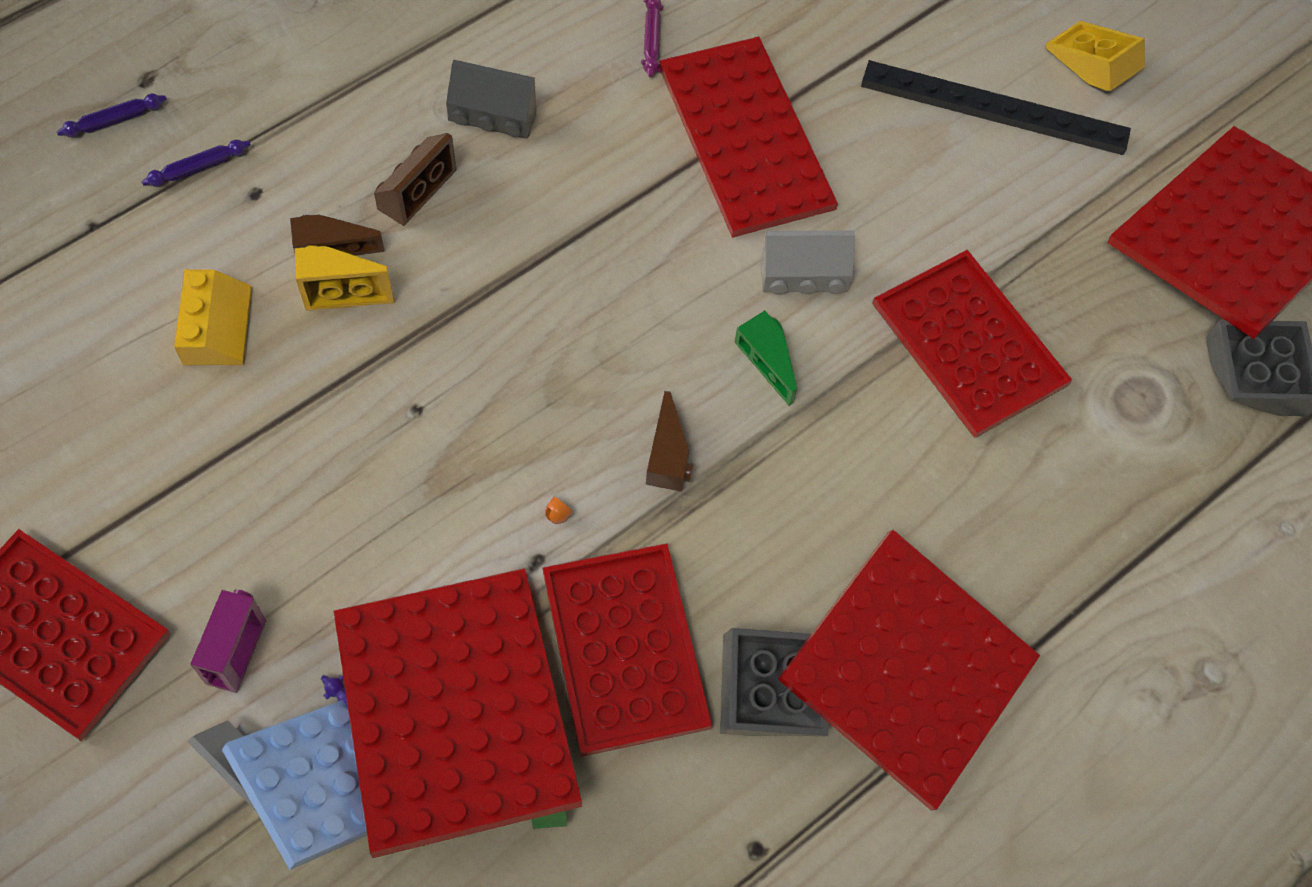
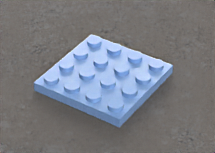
[222,700,367,870]

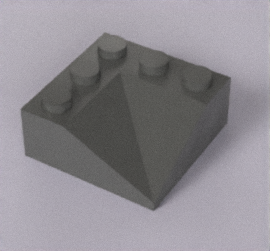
[1206,320,1312,416]
[720,628,828,737]

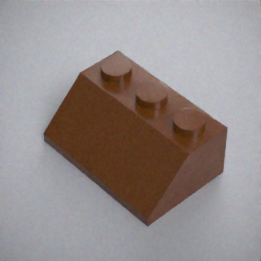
[374,133,457,226]

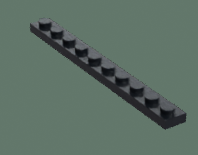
[861,60,1131,155]

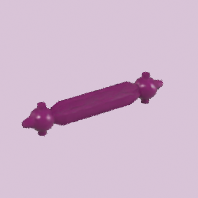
[641,0,664,78]

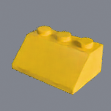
[174,269,252,365]

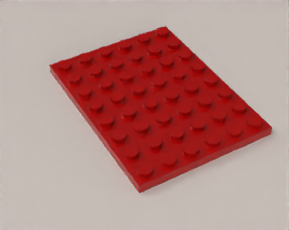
[1107,126,1312,339]
[333,568,583,858]

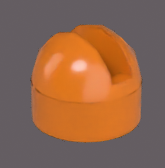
[545,497,573,524]

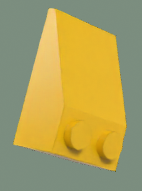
[1046,21,1145,91]
[295,246,394,311]

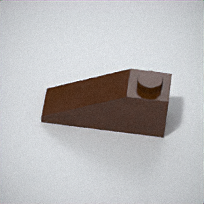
[290,214,385,256]
[646,391,693,492]

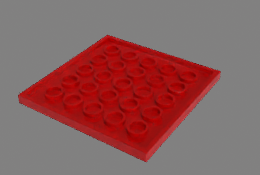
[778,529,1040,811]

